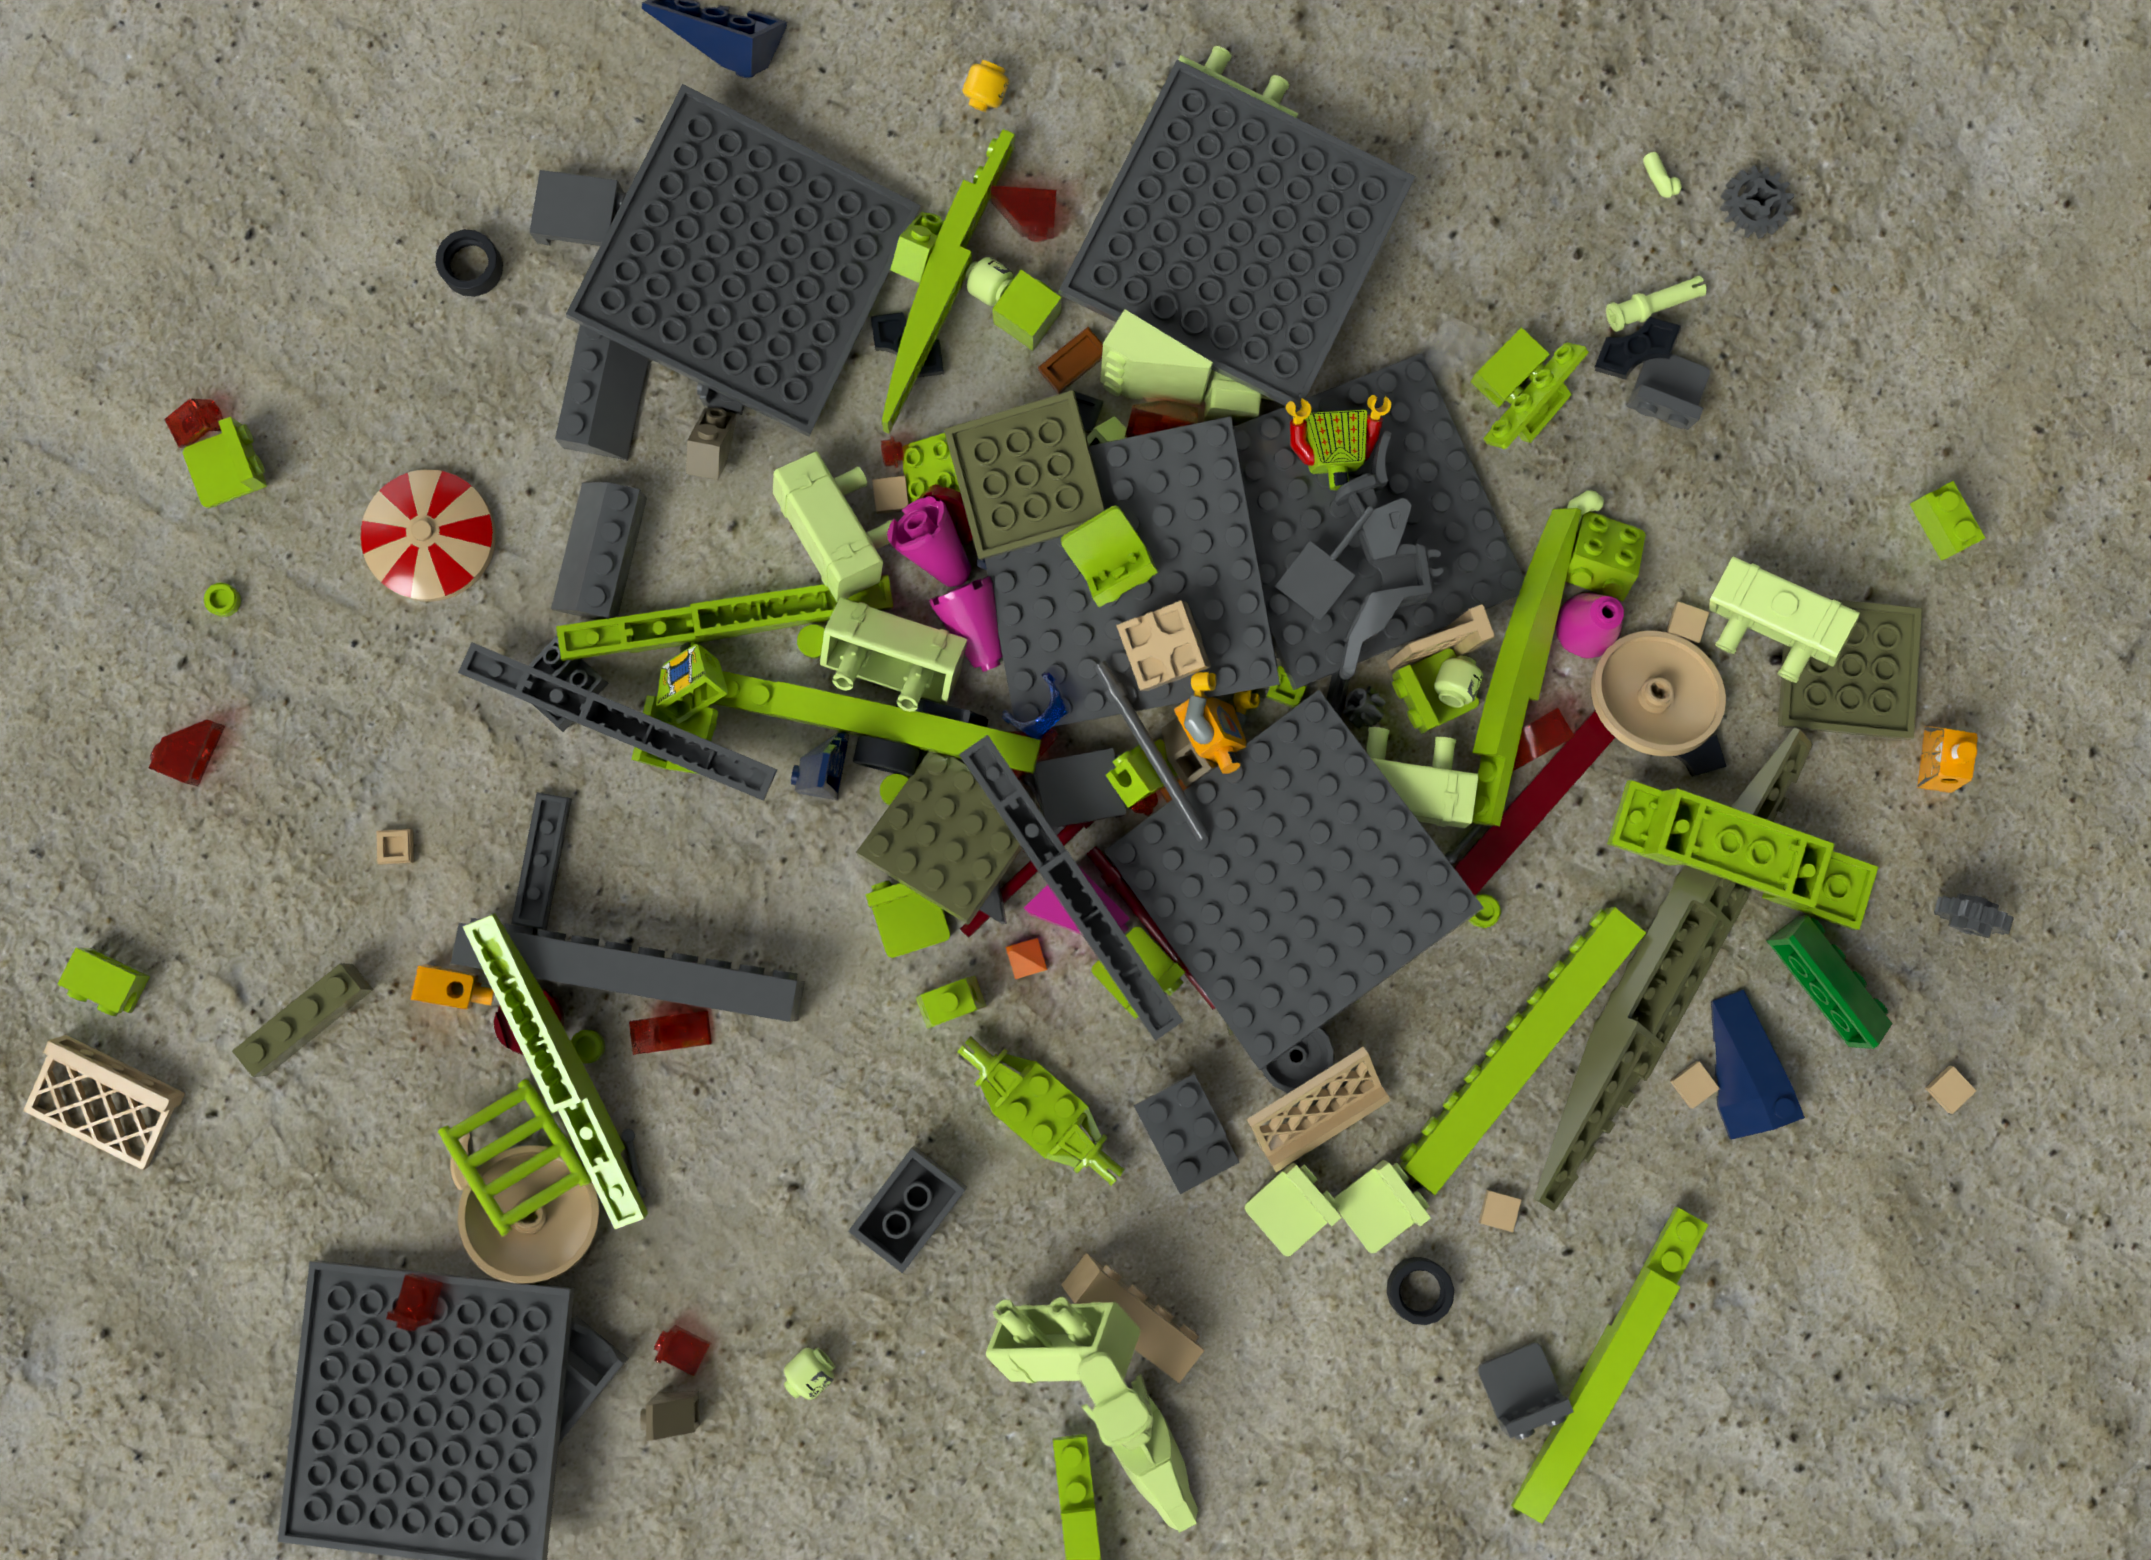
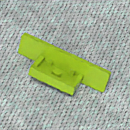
[1483,342,1589,449]

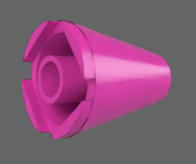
[887,496,971,587]
[929,576,1003,672]
[1555,593,1624,659]

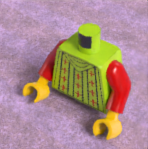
[1286,395,1391,491]

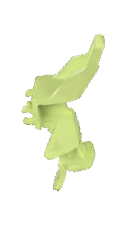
[1077,1352,1198,1533]

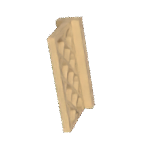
[1387,604,1495,670]
[23,1035,185,1170]
[1246,1047,1390,1172]

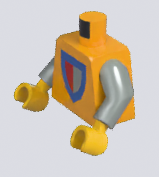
[1174,672,1260,774]

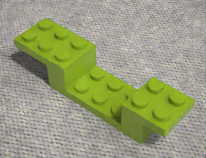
[1607,780,1878,930]

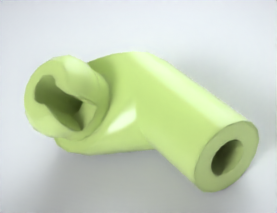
[1643,152,1681,198]
[1567,490,1604,533]

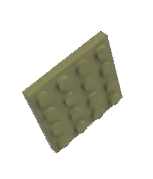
[944,391,1106,560]
[1778,599,1922,740]
[856,751,1045,925]

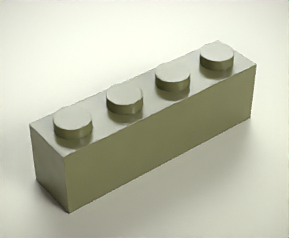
[232,963,374,1077]

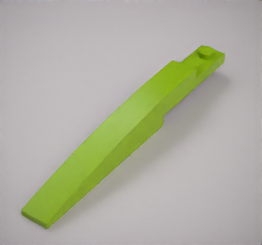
[882,129,1015,434]
[1472,508,1582,826]
[556,575,894,661]
[713,671,1041,774]
[463,913,649,1229]
[1511,1206,1709,1524]
[1053,1434,1101,1560]

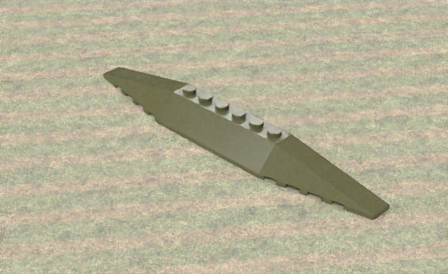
[1533,728,1813,1211]

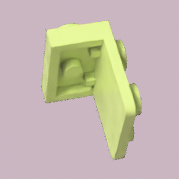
[1334,1160,1431,1253]
[1244,1162,1342,1256]

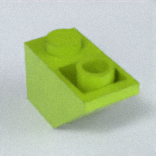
[890,211,944,283]

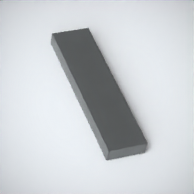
[511,792,572,930]

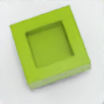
[1266,665,1307,709]

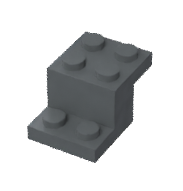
[1133,1073,1240,1194]

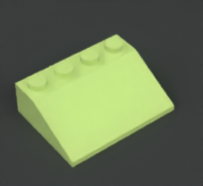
[1100,309,1213,405]

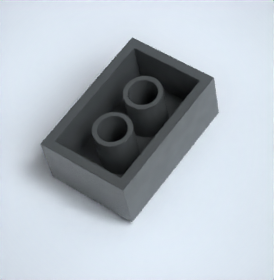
[848,1146,967,1274]

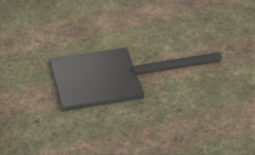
[1275,506,1374,621]

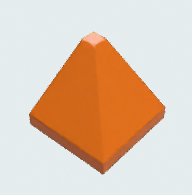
[1006,938,1047,980]

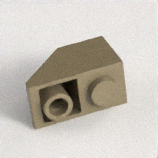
[686,408,737,480]
[1161,717,1218,787]
[640,1391,700,1441]

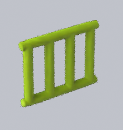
[438,1078,591,1236]

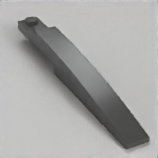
[458,642,777,801]
[959,735,1183,1041]

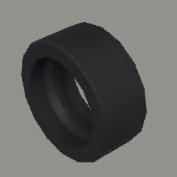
[435,229,503,297]
[853,736,920,776]
[1386,1257,1454,1325]

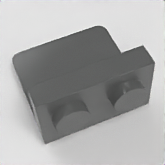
[1627,354,1710,430]
[1477,1342,1574,1440]

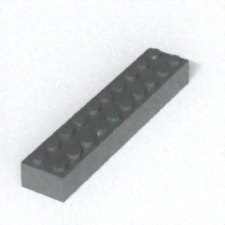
[451,918,805,1022]

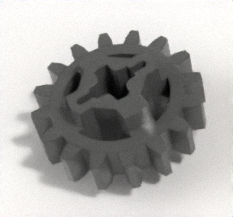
[1720,166,1794,239]
[1934,893,2014,938]

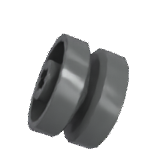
[1262,1027,1335,1093]

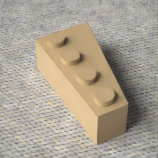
[1061,1253,1205,1383]

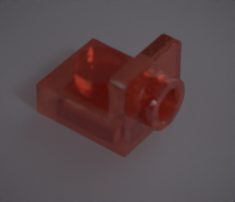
[164,399,224,448]
[386,1273,442,1331]
[654,1325,711,1376]

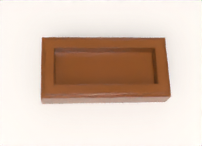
[1038,327,1103,395]

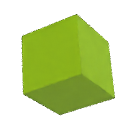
[992,270,1061,351]

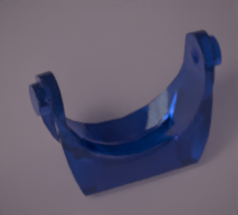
[1001,672,1069,740]

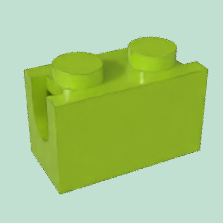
[1470,327,1550,408]
[1909,481,1986,561]
[1105,739,1178,808]
[57,947,150,1016]

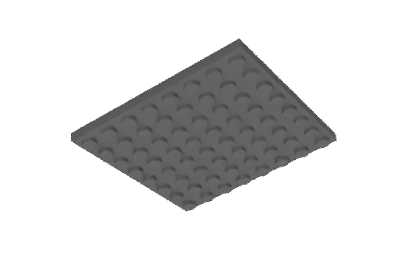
[1059,60,1416,412]
[566,84,921,437]
[1234,353,1524,690]
[985,416,1281,733]
[1104,690,1484,1070]
[277,1260,575,1560]

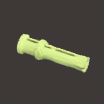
[1606,276,1707,332]

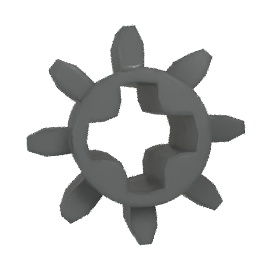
[1343,686,1386,729]

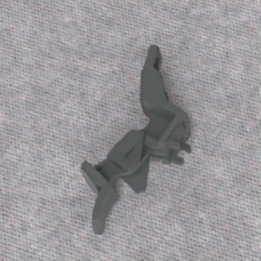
[1334,431,1444,680]

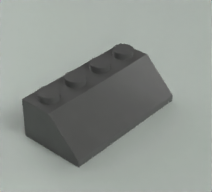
[555,325,650,461]
[551,482,647,620]

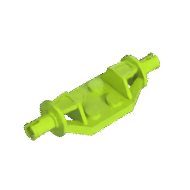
[957,1036,1125,1186]

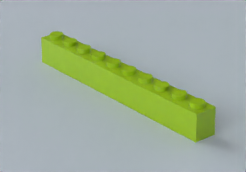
[1399,907,1646,1195]

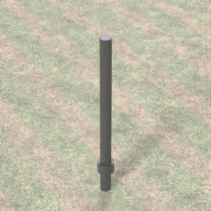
[1093,661,1209,842]

